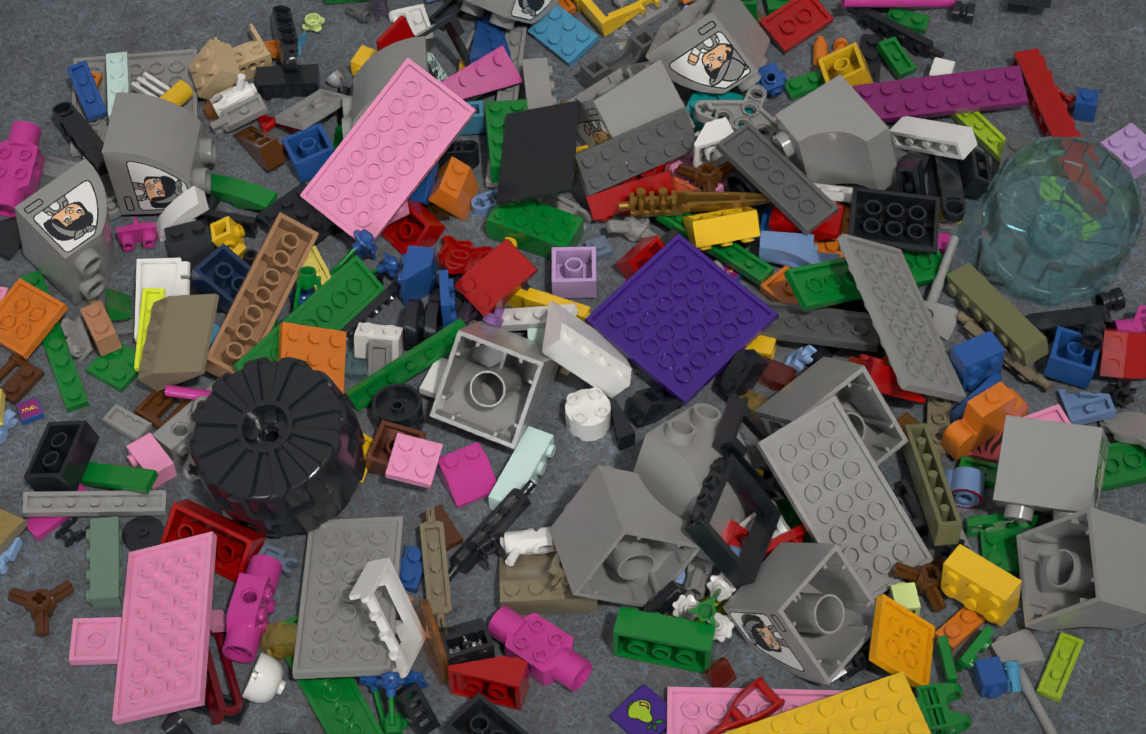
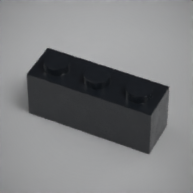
[256,64,320,99]

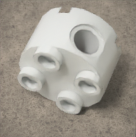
[565,387,611,441]

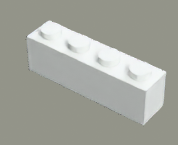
[889,116,977,160]

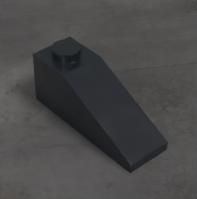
[626,385,697,426]

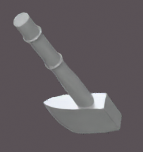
[924,235,959,341]
[990,629,1058,734]

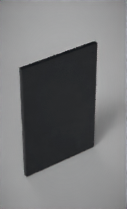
[496,100,580,205]

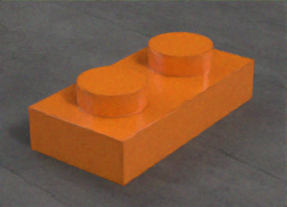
[934,606,986,652]

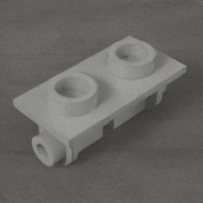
[61,316,93,363]

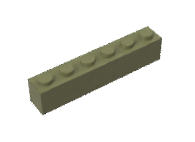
[947,262,1049,366]
[902,423,962,546]

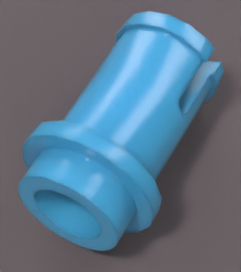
[1003,660,1022,692]

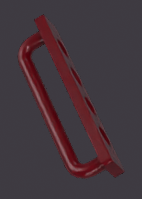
[205,630,243,725]

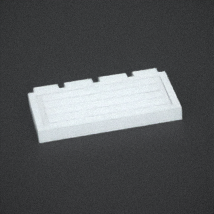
[134,258,190,342]

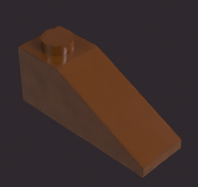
[233,126,286,170]

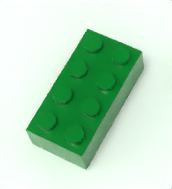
[484,99,528,183]
[486,199,584,260]
[613,607,716,675]

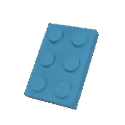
[527,4,599,67]

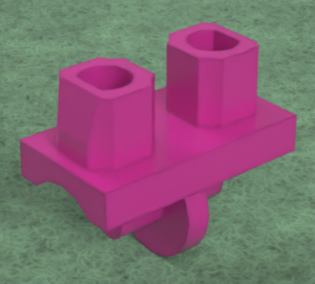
[116,217,159,252]

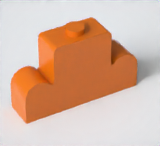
[941,381,1029,461]

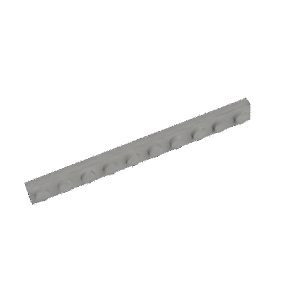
[485,26,527,188]

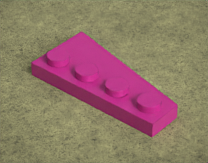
[441,45,524,100]

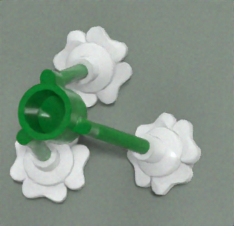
[672,573,736,642]

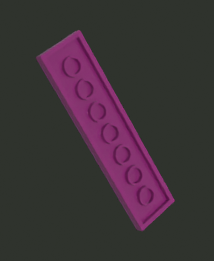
[853,65,1028,123]

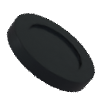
[122,515,165,551]

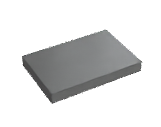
[275,89,348,130]

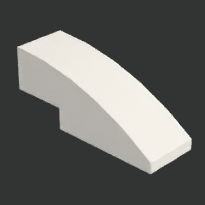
[156,186,209,242]

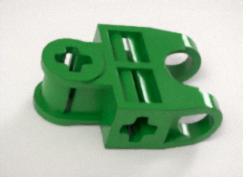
[914,683,973,734]

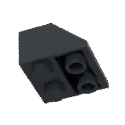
[435,618,495,671]

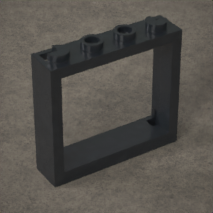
[684,454,782,588]

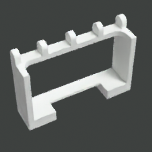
[349,558,427,678]

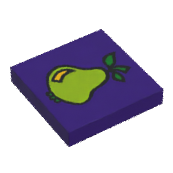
[610,684,667,734]

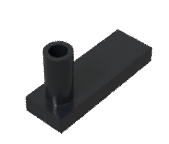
[196,195,258,239]

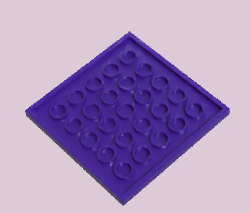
[585,233,778,406]

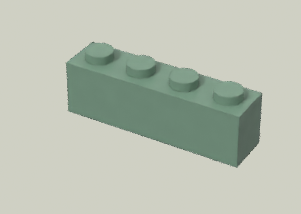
[86,516,122,611]

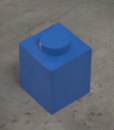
[1073,87,1099,123]
[973,656,1008,698]

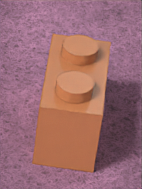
[80,300,122,357]

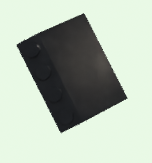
[848,186,941,255]

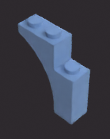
[759,231,840,268]

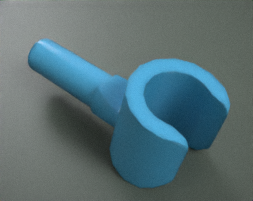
[296,31,307,58]

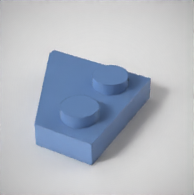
[1058,389,1116,425]

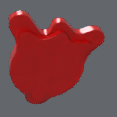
[438,235,494,274]

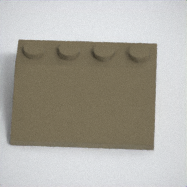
[137,294,219,391]
[499,551,598,615]

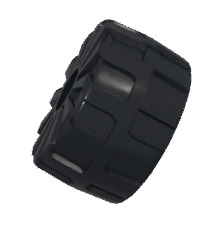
[188,357,366,537]

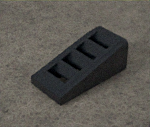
[610,399,635,451]
[394,682,440,734]

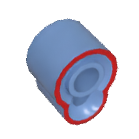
[944,467,985,509]

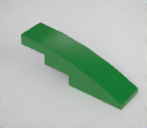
[209,174,278,210]

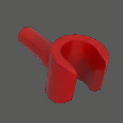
[1059,88,1076,110]

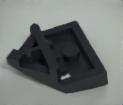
[0,217,22,261]

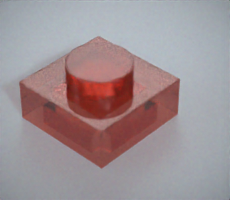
[704,657,737,688]

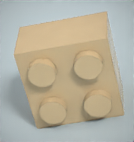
[189,39,240,99]

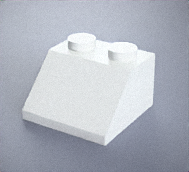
[693,117,734,168]
[354,322,405,361]

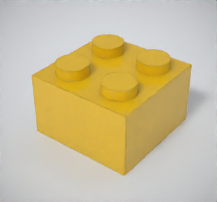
[818,42,874,88]

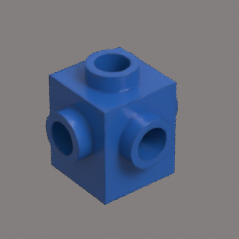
[756,62,787,98]

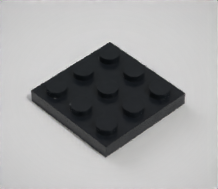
[256,182,339,246]

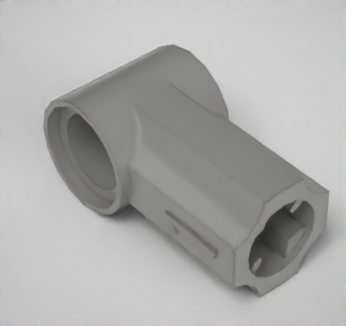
[684,558,715,601]

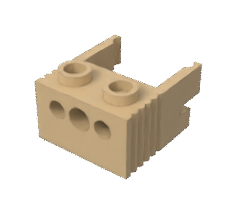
[214,23,273,84]

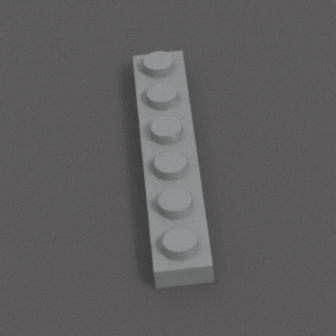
[22,490,166,517]

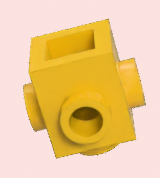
[210,216,245,249]

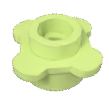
[302,13,325,33]

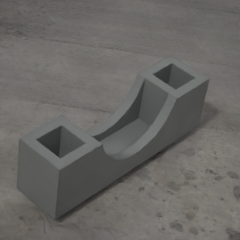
[580,27,655,88]

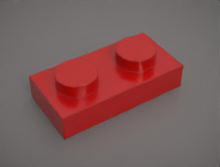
[763,524,807,561]

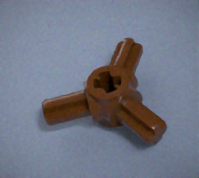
[677,161,736,192]
[892,555,946,612]
[8,581,75,637]

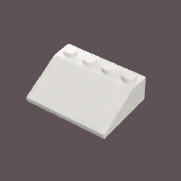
[542,301,632,398]

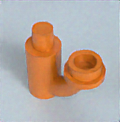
[813,36,849,67]

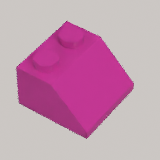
[437,442,497,509]

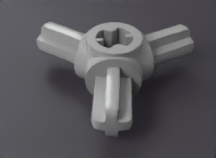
[607,215,660,242]

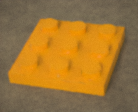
[869,594,935,689]

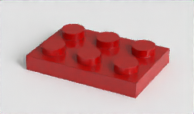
[759,0,834,54]

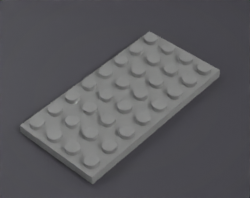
[837,233,966,402]
[755,396,934,599]
[292,516,405,679]

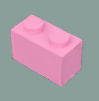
[126,433,177,489]

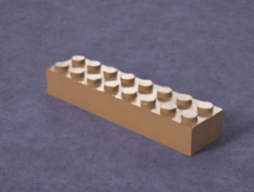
[205,212,319,378]

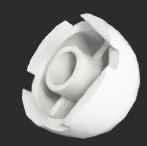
[242,653,286,703]

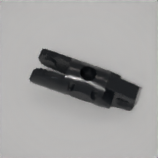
[830,639,874,684]

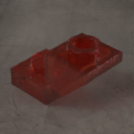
[759,356,797,391]

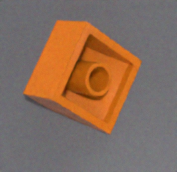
[428,156,479,221]

